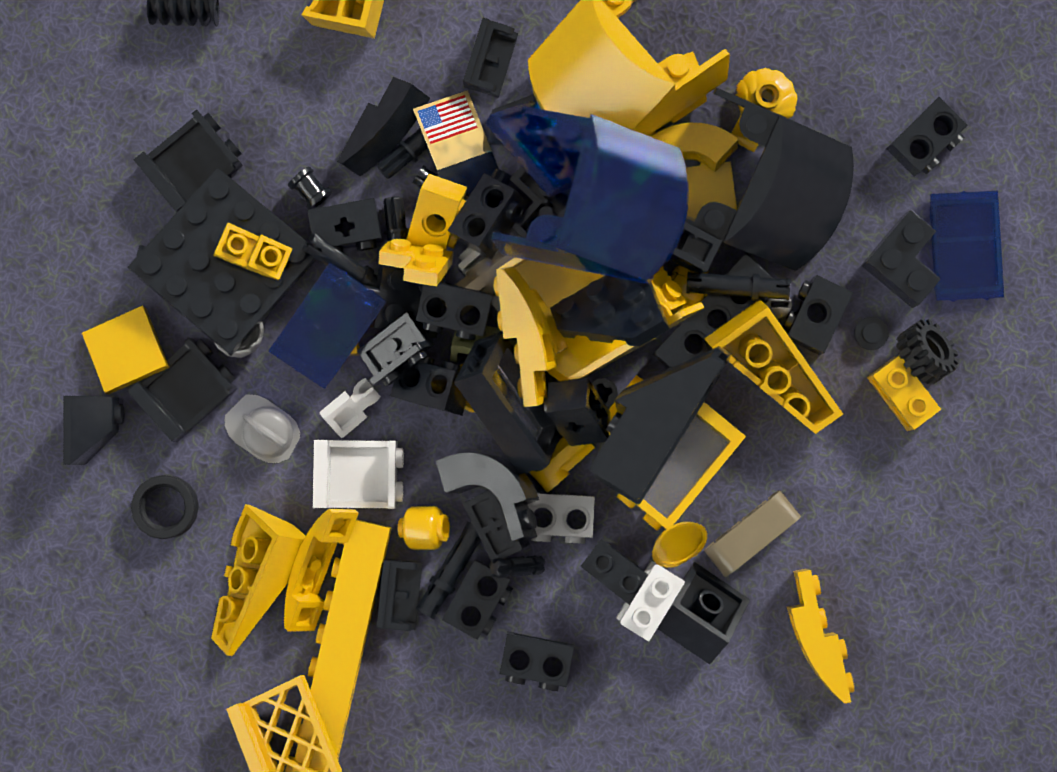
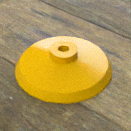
[652,522,707,568]

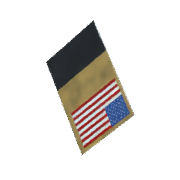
[413,90,499,194]

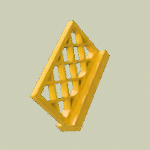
[226,675,342,772]

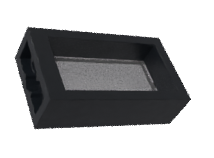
[454,331,561,475]

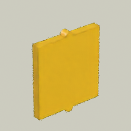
[676,161,737,219]

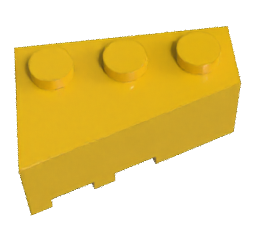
[301,0,384,39]

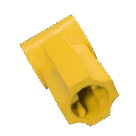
[529,437,595,493]

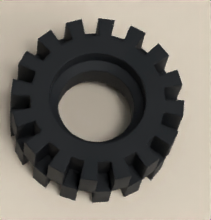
[896,319,959,385]

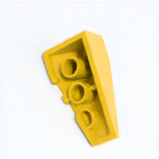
[211,504,305,656]

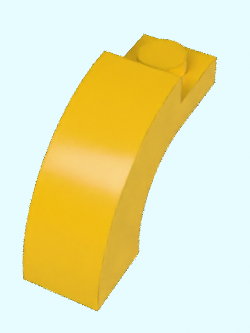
[630,123,739,194]

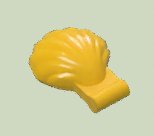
[731,68,797,152]

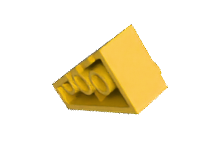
[704,299,843,434]

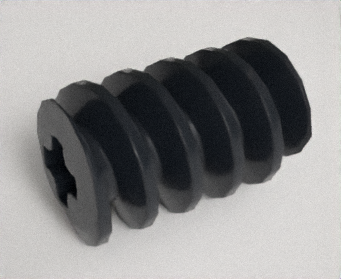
[147,0,220,27]

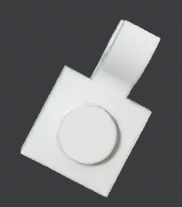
[319,378,381,438]

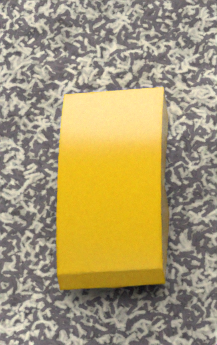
[213,223,293,280]

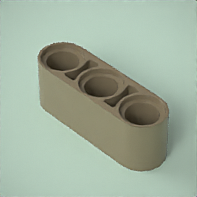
[704,490,801,577]

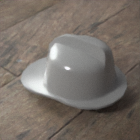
[225,395,300,463]

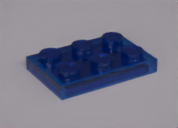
[485,99,599,197]

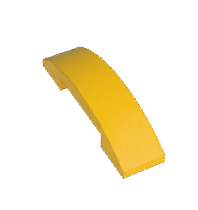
[284,509,359,632]

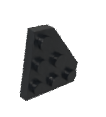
[550,256,670,347]

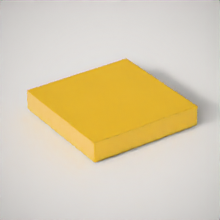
[82,305,169,395]

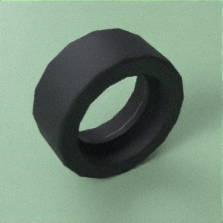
[131,475,199,539]

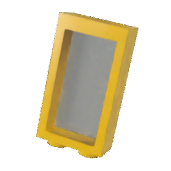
[616,402,746,531]

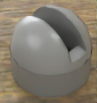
[765,297,792,319]

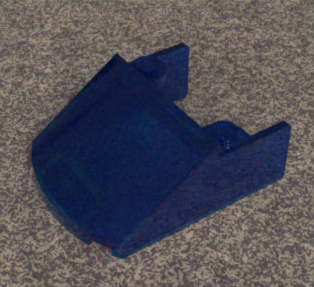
[491,107,689,284]

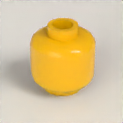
[398,506,450,550]

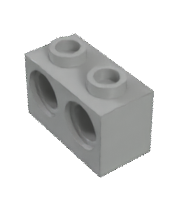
[528,493,595,544]

